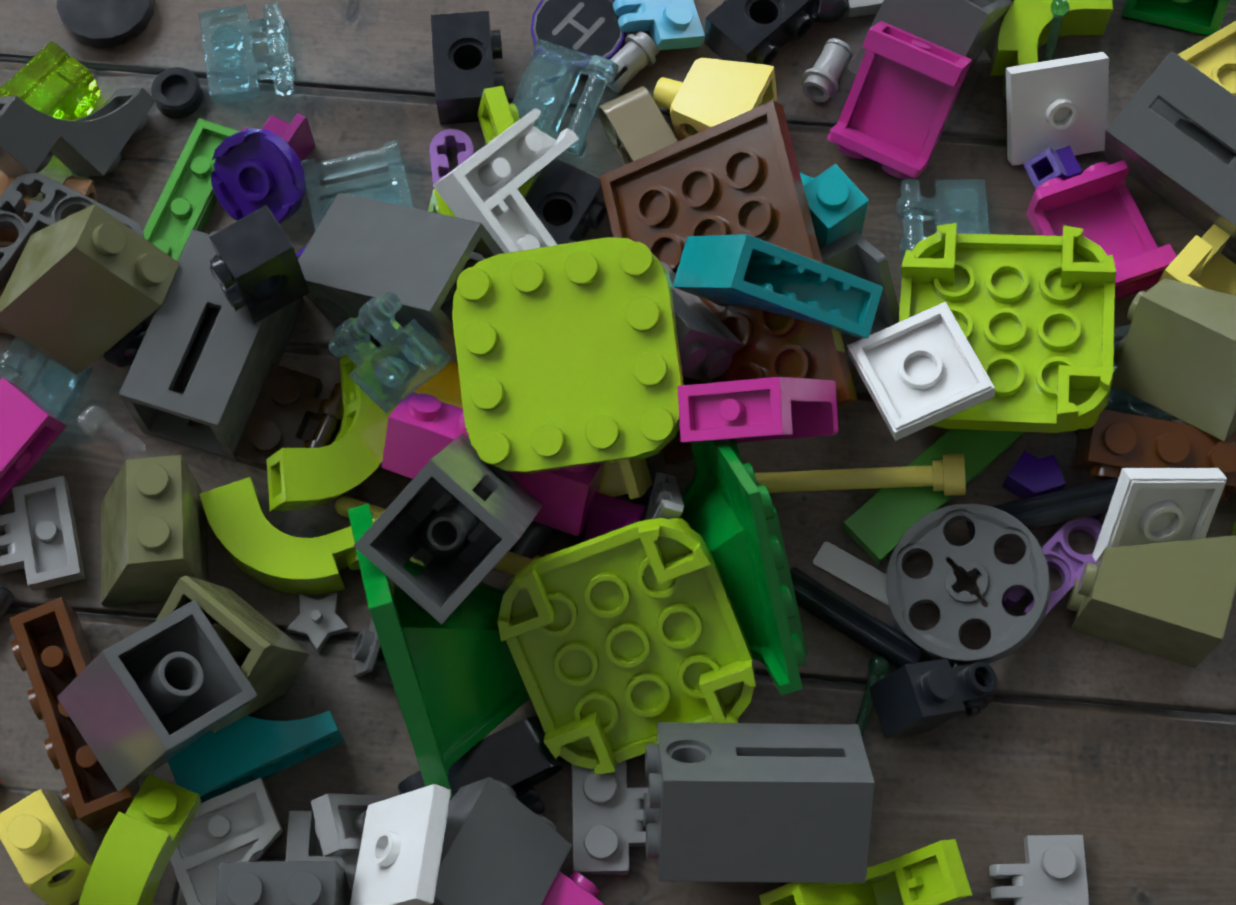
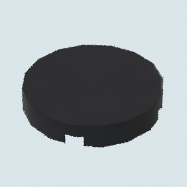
[56,0,154,48]

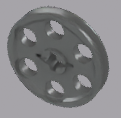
[886,503,1051,664]

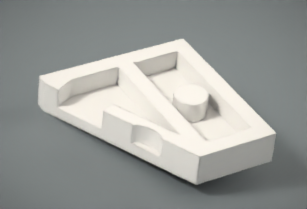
[170,778,283,905]

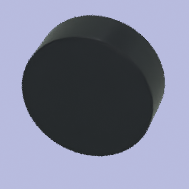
[151,67,203,118]

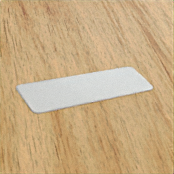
[813,541,890,607]

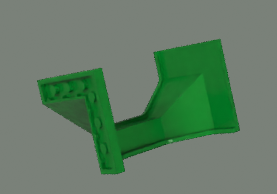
[347,440,808,799]

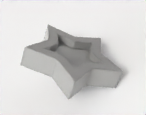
[287,593,350,653]

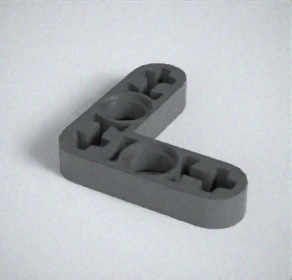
[0,173,144,290]

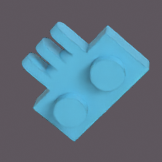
[613,0,705,50]

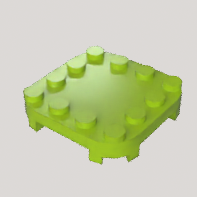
[899,223,1116,433]
[452,237,684,475]
[497,518,756,775]

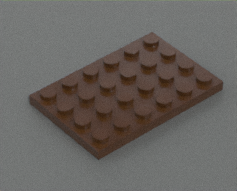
[599,100,858,465]

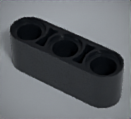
[398,716,565,800]

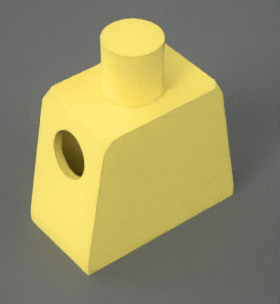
[653,58,778,141]
[0,789,94,905]

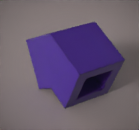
[1023,146,1083,189]
[1002,450,1066,499]

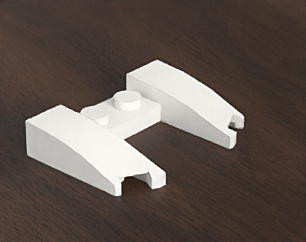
[433,108,579,253]

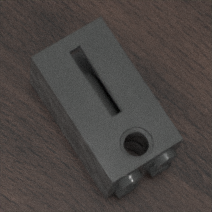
[1104,50,1236,254]
[298,193,504,363]
[119,229,305,462]
[354,433,543,625]
[643,722,875,883]

